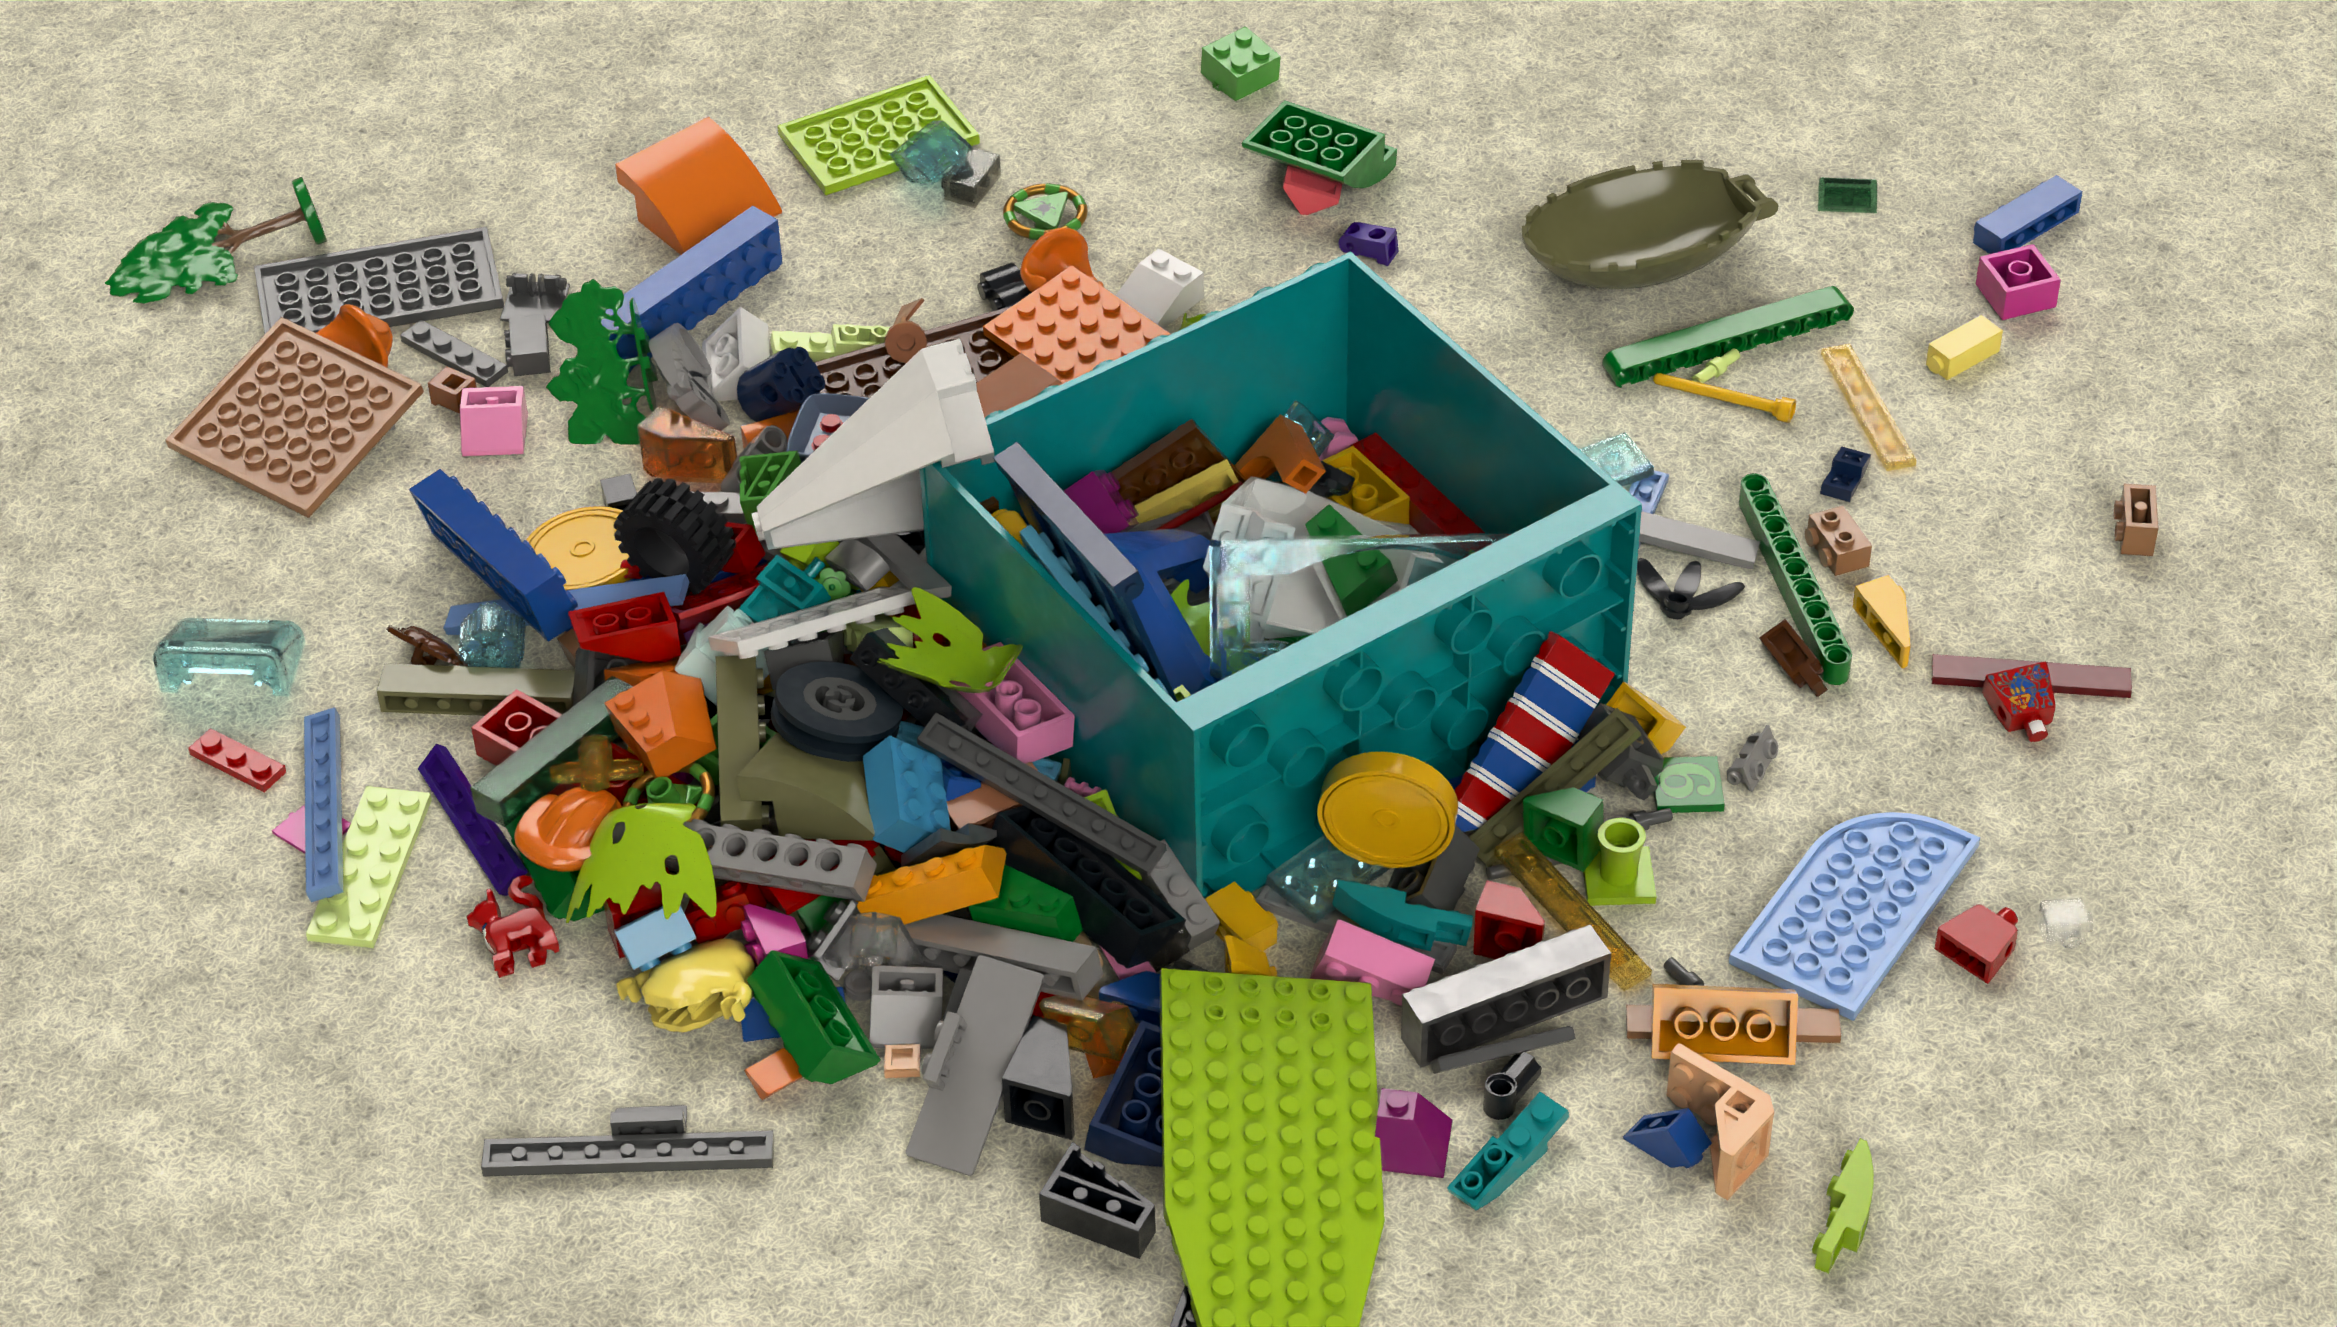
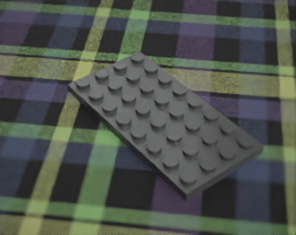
[254,227,504,334]

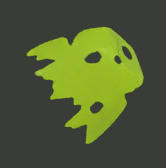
[877,587,1023,693]
[566,803,717,923]

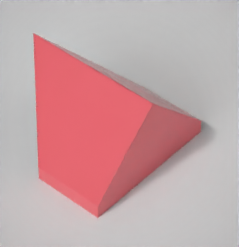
[1283,165,1342,215]

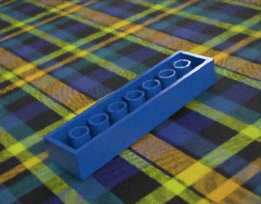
[601,206,783,373]
[409,469,578,642]

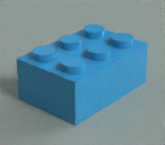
[863,735,951,853]

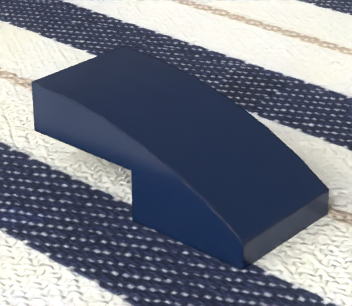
[1820,446,1871,502]

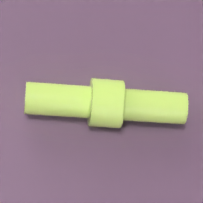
[1692,348,1740,383]

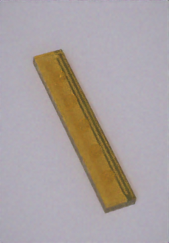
[1821,343,1917,471]
[1494,832,1652,991]

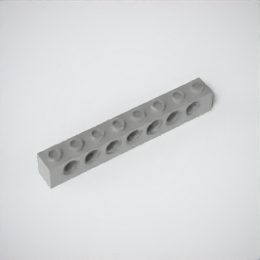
[613,819,877,902]

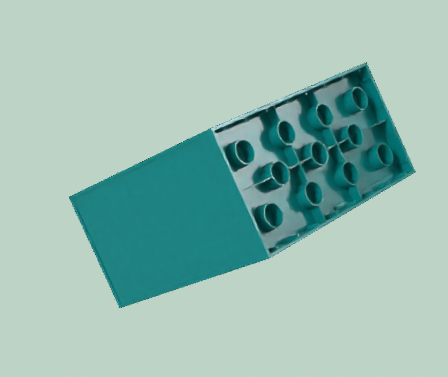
[919,251,1642,899]

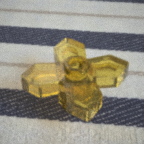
[550,735,644,792]

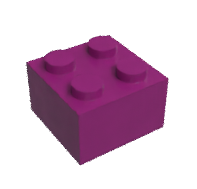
[1064,470,1139,534]

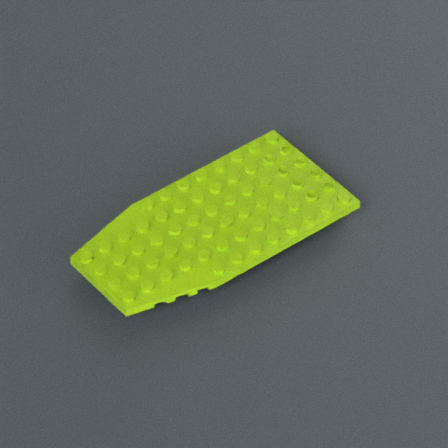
[1160,968,1385,1327]

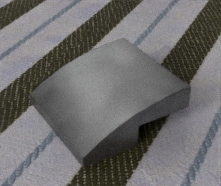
[901,823,997,867]

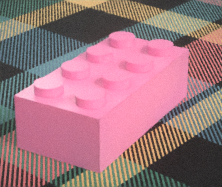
[949,642,1075,764]

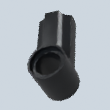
[1483,1052,1542,1120]

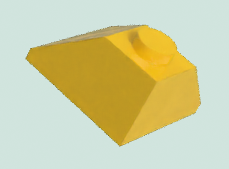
[1606,682,1686,754]

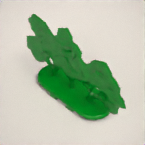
[546,279,658,445]

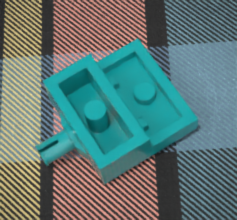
[739,555,831,623]

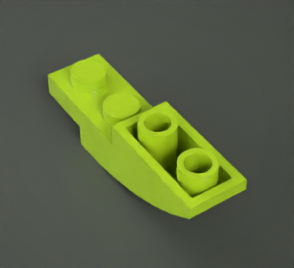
[1812,1138,1874,1274]

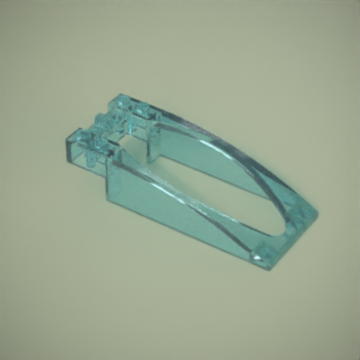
[1210,533,1513,679]

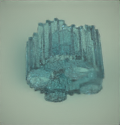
[459,602,526,668]

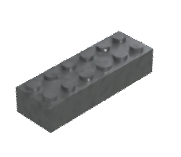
[1401,924,1611,1068]

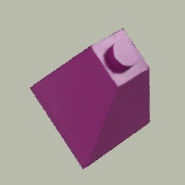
[1375,1088,1453,1178]

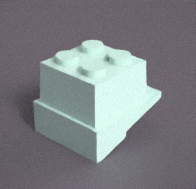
[675,606,769,706]

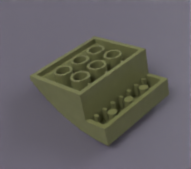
[736,732,875,840]

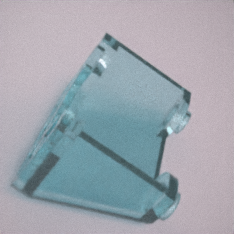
[153,618,305,696]

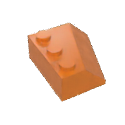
[604,670,717,778]

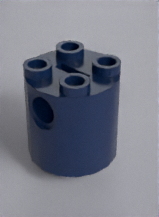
[737,347,825,422]

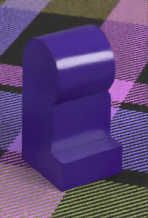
[1338,222,1399,266]

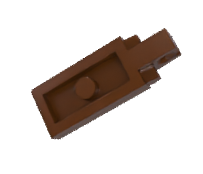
[1759,619,1828,697]

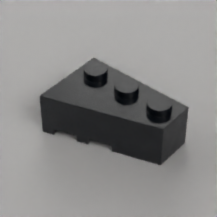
[1039,1142,1156,1259]

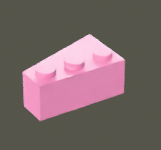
[1310,919,1435,1006]

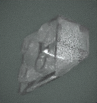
[824,912,923,973]

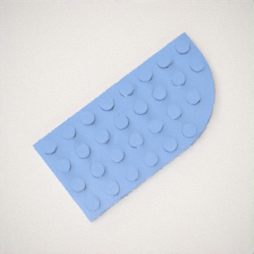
[1729,812,1980,1021]

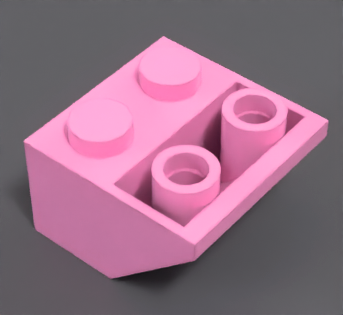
[460,386,528,456]

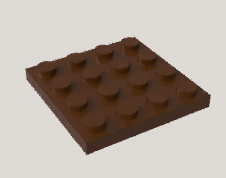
[1112,419,1247,506]

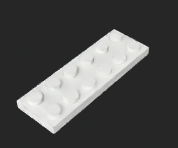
[708,586,915,659]

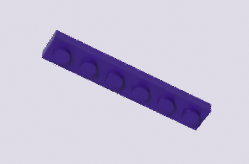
[418,744,528,896]

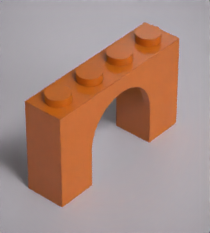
[1213,414,1326,527]

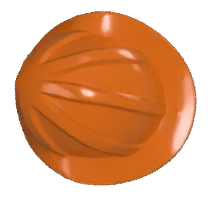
[1020,227,1104,292]
[316,304,393,368]
[514,787,622,872]

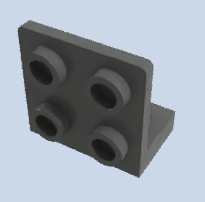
[806,899,871,981]

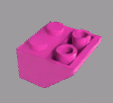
[740,904,808,967]

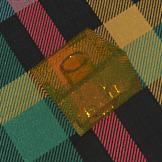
[1039,995,1137,1061]

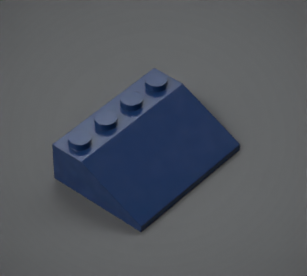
[1084,1020,1162,1167]

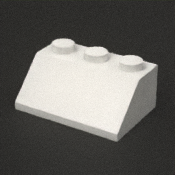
[702,307,770,401]

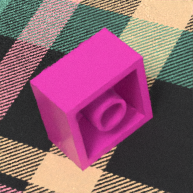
[1976,244,2061,320]

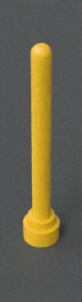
[1653,373,1796,423]

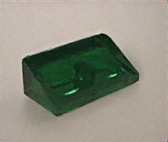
[1817,177,1877,213]

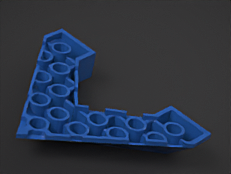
[1104,528,1228,695]

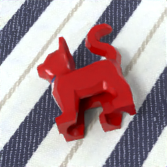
[466,875,560,978]

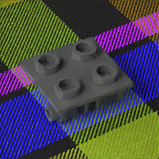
[500,273,570,323]

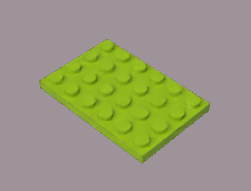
[777,75,980,195]

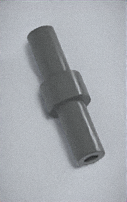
[1664,957,1704,986]

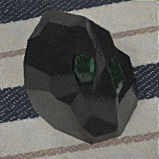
[1309,460,1355,498]

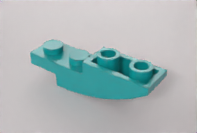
[1332,880,1473,951]
[1447,1092,1569,1210]

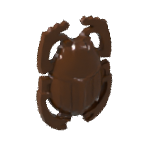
[386,625,473,667]

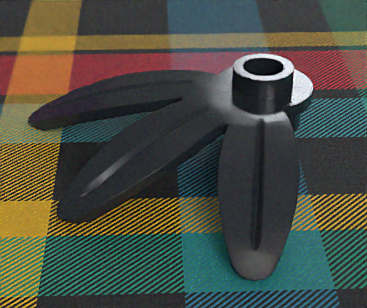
[1637,558,1745,620]

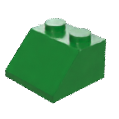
[1523,787,1604,872]

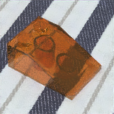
[637,405,737,483]

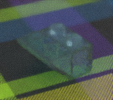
[889,121,973,184]

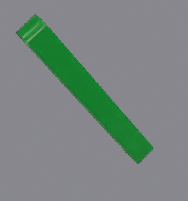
[1602,286,1854,388]
[1739,473,1852,685]

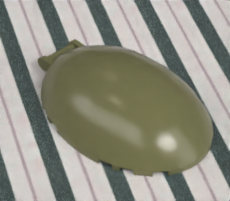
[1522,160,1779,289]

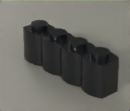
[977,263,1032,311]

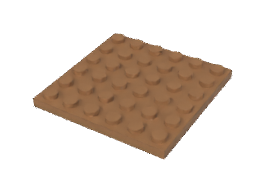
[165,317,424,518]

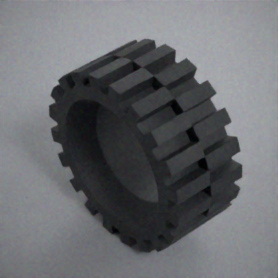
[614,478,736,596]

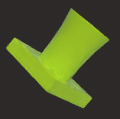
[1583,817,1657,906]

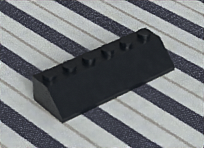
[985,806,1186,969]

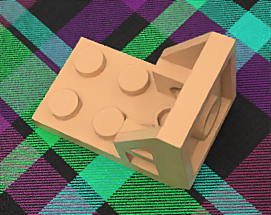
[1666,1043,1774,1200]

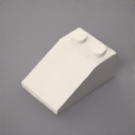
[1115,248,1204,329]

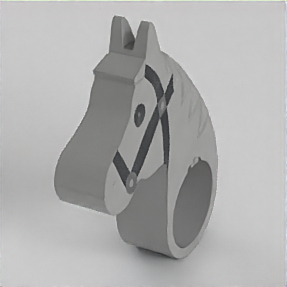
[648,323,730,439]

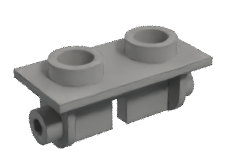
[1727,725,1778,792]

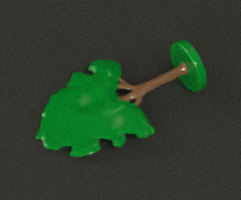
[105,177,327,304]

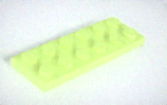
[306,786,432,948]

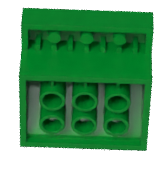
[1242,100,1397,189]

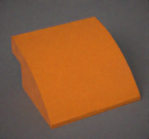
[615,116,782,255]

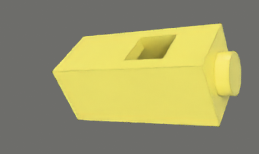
[1926,315,2003,380]

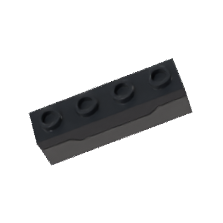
[850,628,983,732]

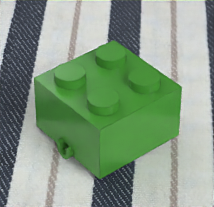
[1201,26,1281,101]

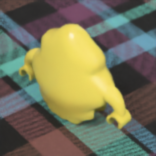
[616,939,755,1032]

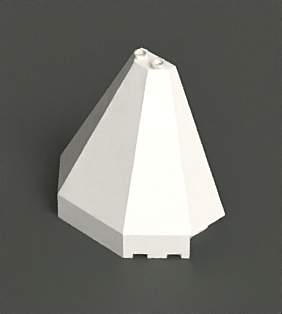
[751,339,995,550]
[1203,476,1460,657]

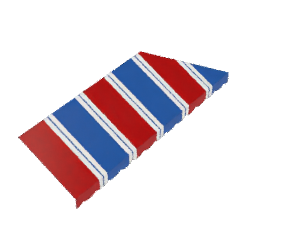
[1454,631,1615,832]

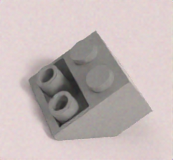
[869,965,943,1049]

